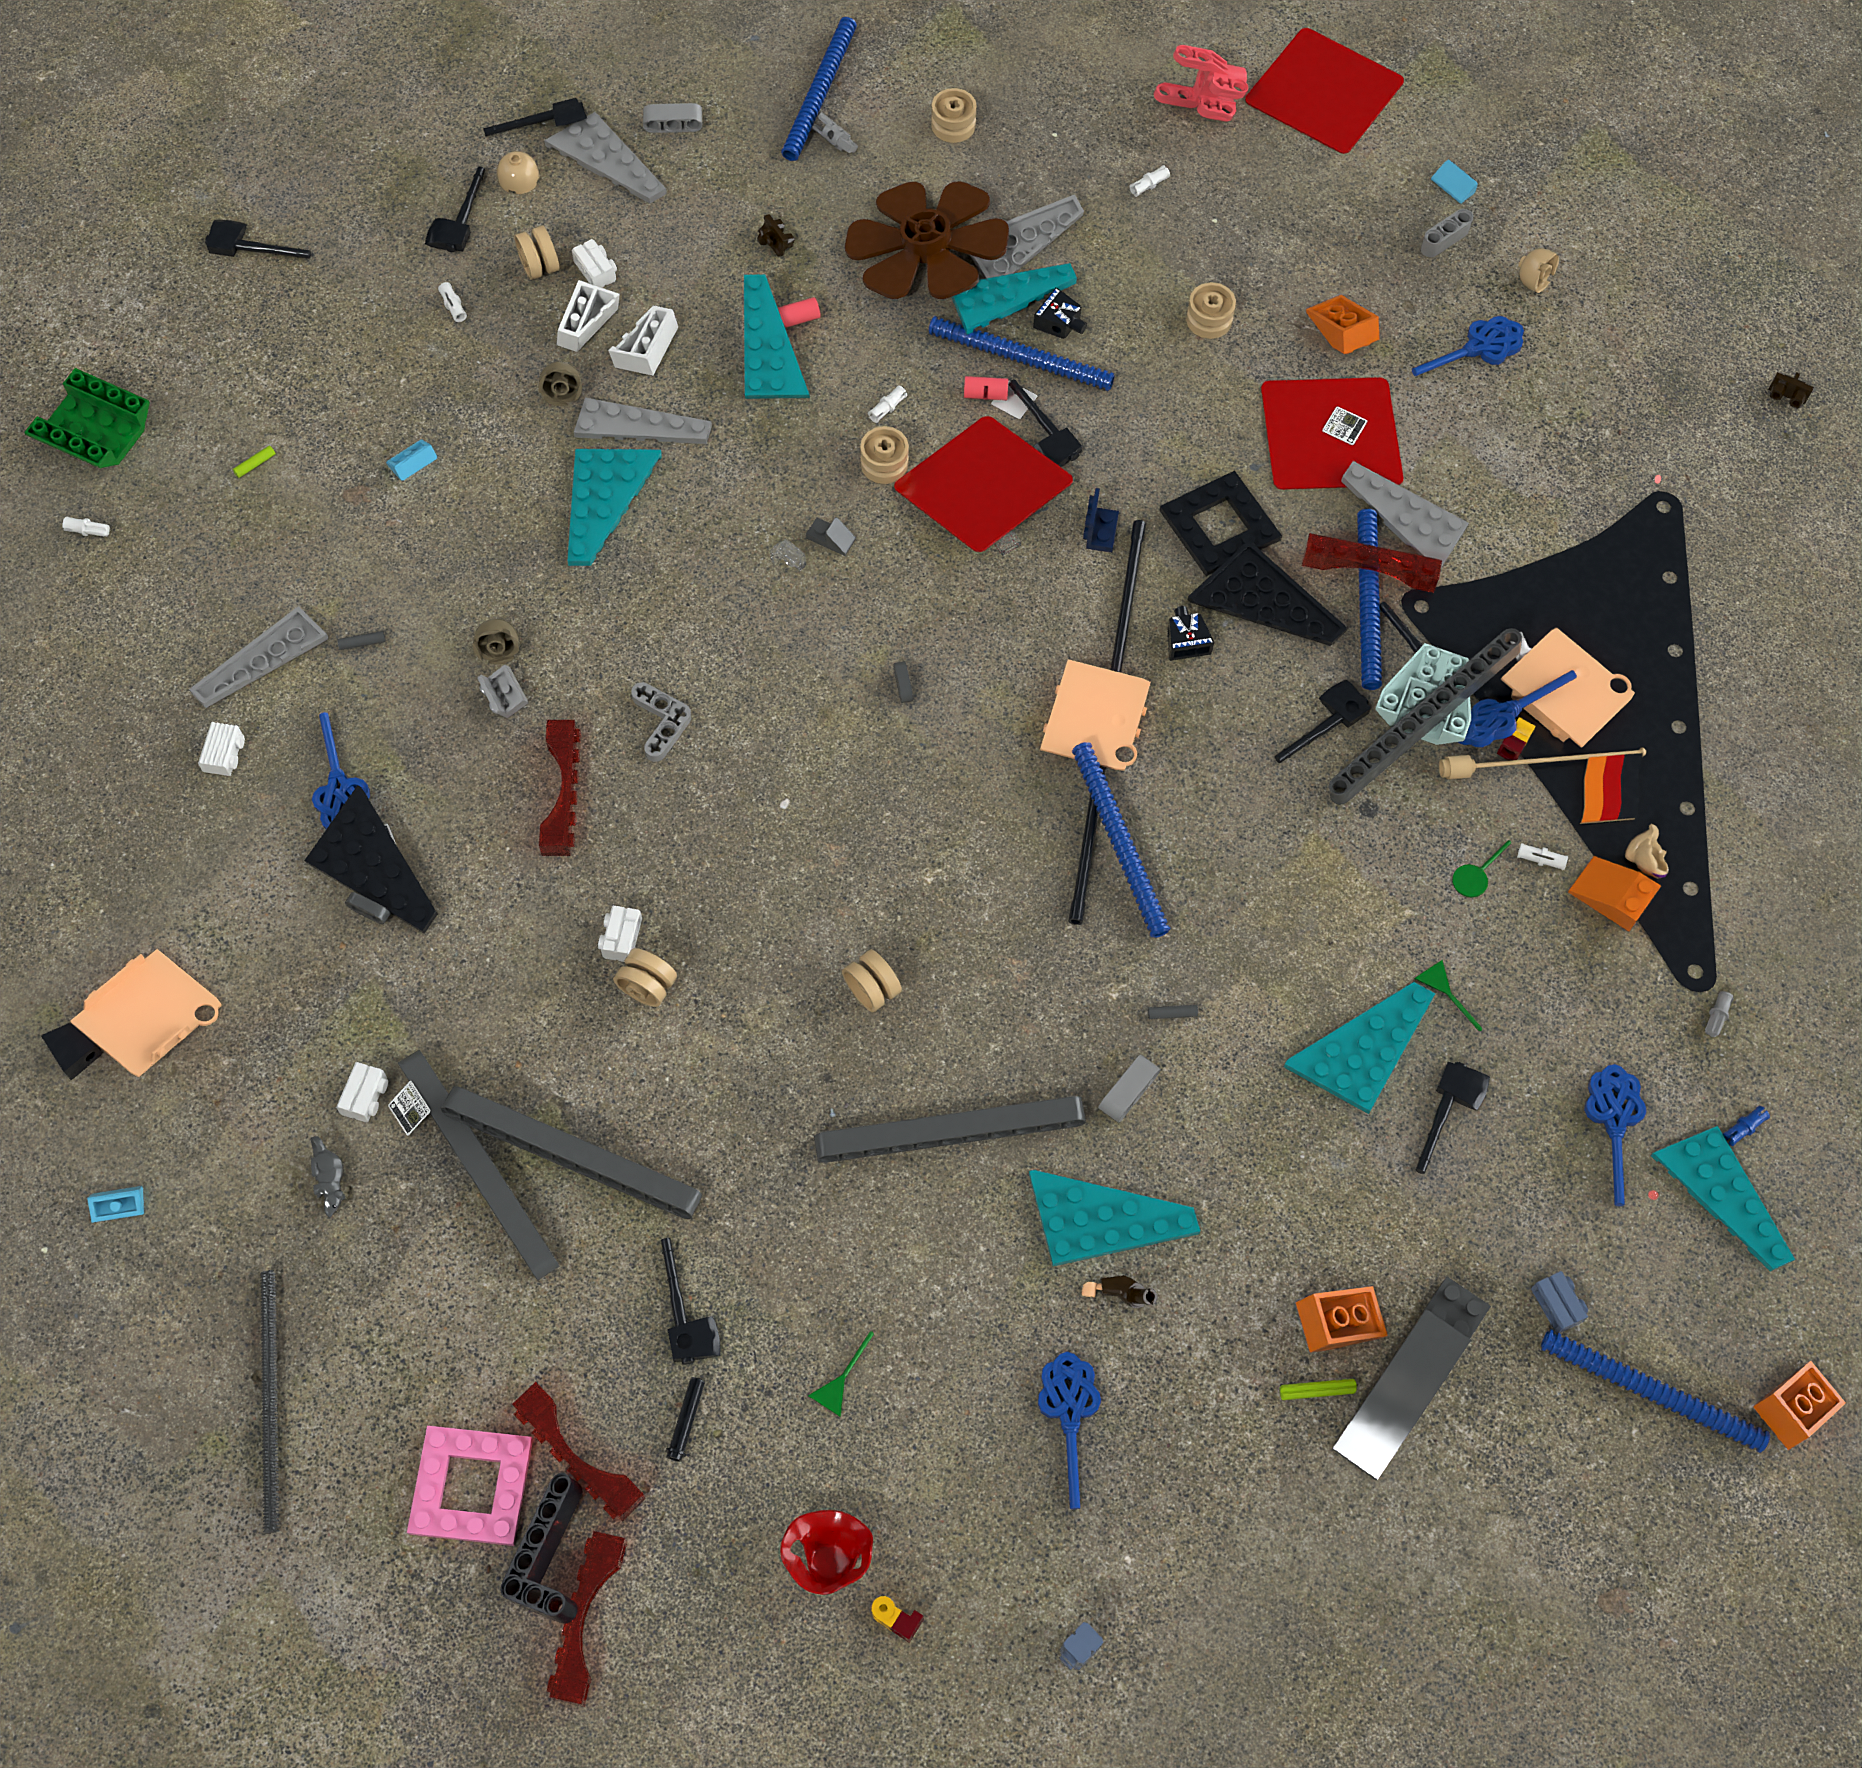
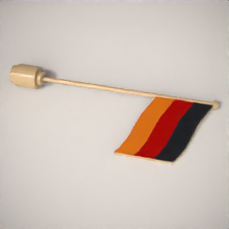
[1439,748,1646,824]

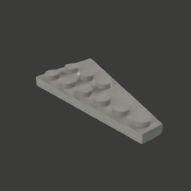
[970,194,1084,279]
[1341,461,1469,575]

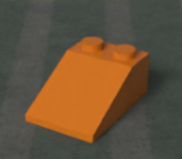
[1306,295,1380,354]
[1568,856,1661,932]
[1296,1286,1388,1353]
[1753,1361,1846,1450]

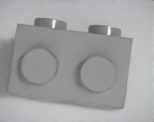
[477,665,529,718]

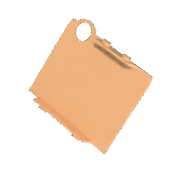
[1501,628,1635,748]
[1040,659,1151,771]
[70,949,222,1077]

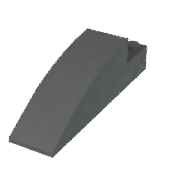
[1332,1277,1491,1481]

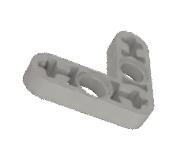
[631,682,691,762]

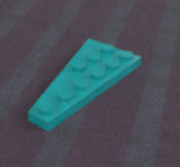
[951,263,1077,335]
[744,274,810,399]
[1651,1126,1795,1271]

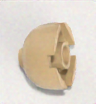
[497,151,539,194]
[1518,248,1559,293]

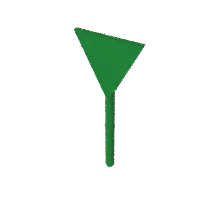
[1414,960,1482,1031]
[808,1331,874,1417]

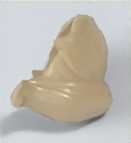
[1625,824,1669,879]

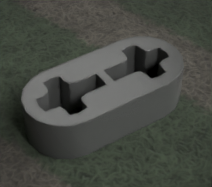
[893,661,913,703]
[345,892,390,925]

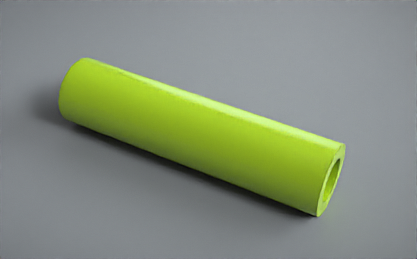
[232,445,276,478]

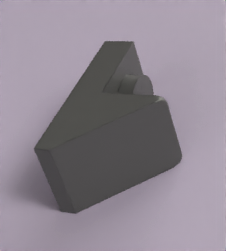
[806,517,856,556]

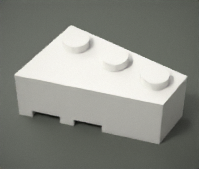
[557,280,620,352]
[608,306,678,375]

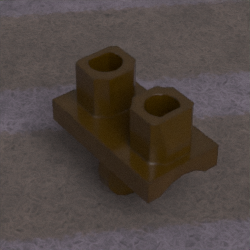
[757,214,795,257]
[1768,372,1814,409]

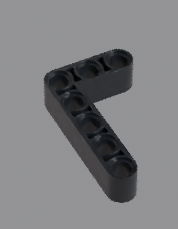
[500,1473,583,1624]

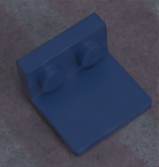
[1083,488,1119,553]

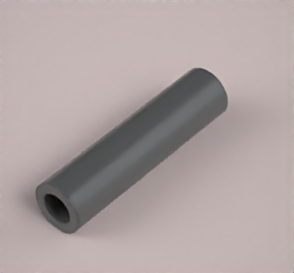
[337,631,386,650]
[1148,1004,1198,1019]

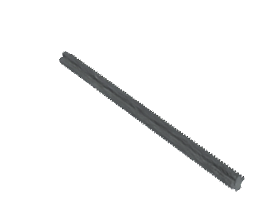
[260,1270,279,1534]

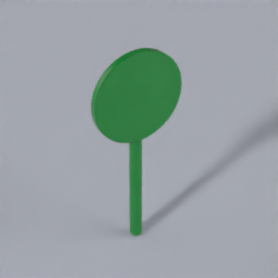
[1452,840,1511,898]

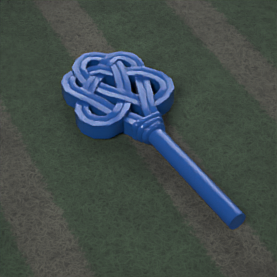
[1412,316,1524,376]
[1458,670,1577,747]
[312,712,370,830]
[1584,1064,1647,1206]
[1038,1352,1101,1509]

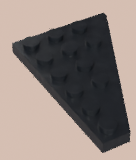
[1187,540,1347,646]
[304,785,438,934]

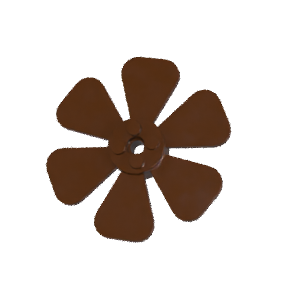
[845,181,1009,299]

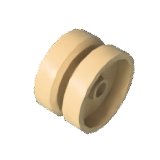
[931,88,977,143]
[514,225,560,280]
[1186,282,1236,339]
[860,426,909,484]
[613,948,677,1007]
[842,949,902,1013]

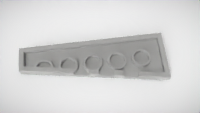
[574,398,712,444]
[189,606,329,708]

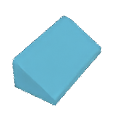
[1431,160,1478,204]
[386,440,437,480]
[87,1186,144,1223]

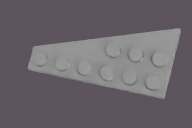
[544,112,667,204]

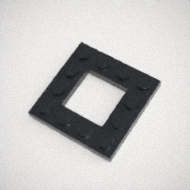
[1159,471,1282,576]

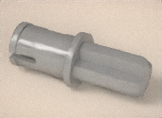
[1705,991,1734,1037]

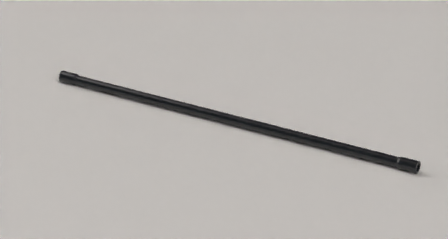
[1068,520,1146,925]

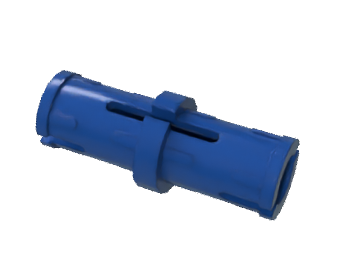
[1723,1106,1770,1146]

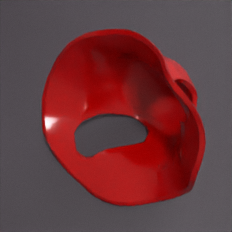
[780,1510,874,1595]

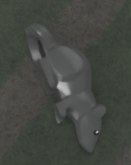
[310,1136,346,1218]

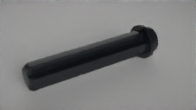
[665,1377,705,1462]

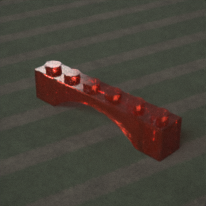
[1301,533,1442,592]
[539,720,581,856]
[512,1382,646,1522]
[547,1531,628,1707]

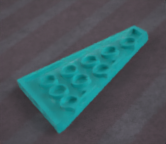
[567,449,662,566]
[1284,982,1436,1114]
[1029,1170,1200,1267]

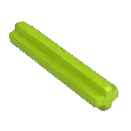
[1279,1379,1357,1400]

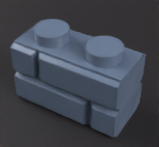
[1531,1271,1588,1334]
[1059,1622,1103,1670]

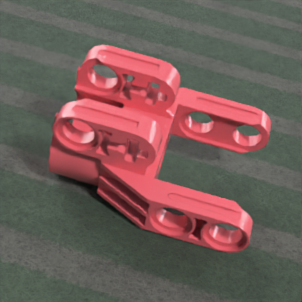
[1154,45,1248,122]

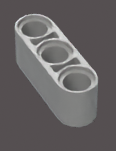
[643,103,702,133]
[1420,209,1473,257]
[1098,1055,1161,1123]

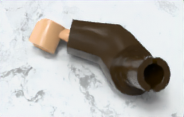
[1082,1275,1158,1308]

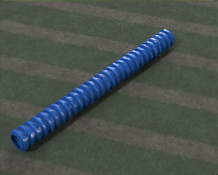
[781,17,857,161]
[928,316,1115,391]
[1357,509,1382,690]
[1072,742,1170,938]
[1541,1329,1770,1453]

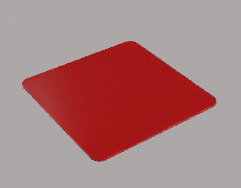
[1245,28,1404,154]
[1261,377,1404,490]
[894,416,1073,552]

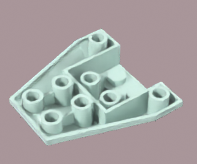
[1375,643,1471,745]

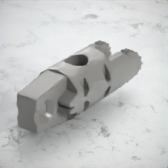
[813,112,858,153]

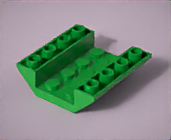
[24,368,150,468]

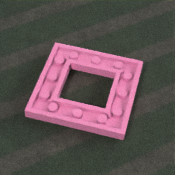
[407,1426,533,1546]

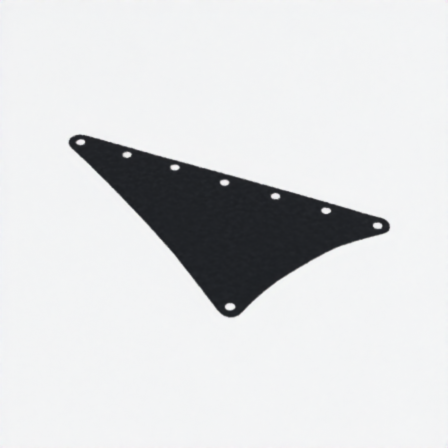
[1401,491,1717,992]

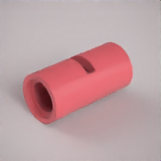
[777,297,821,328]
[964,376,1009,401]

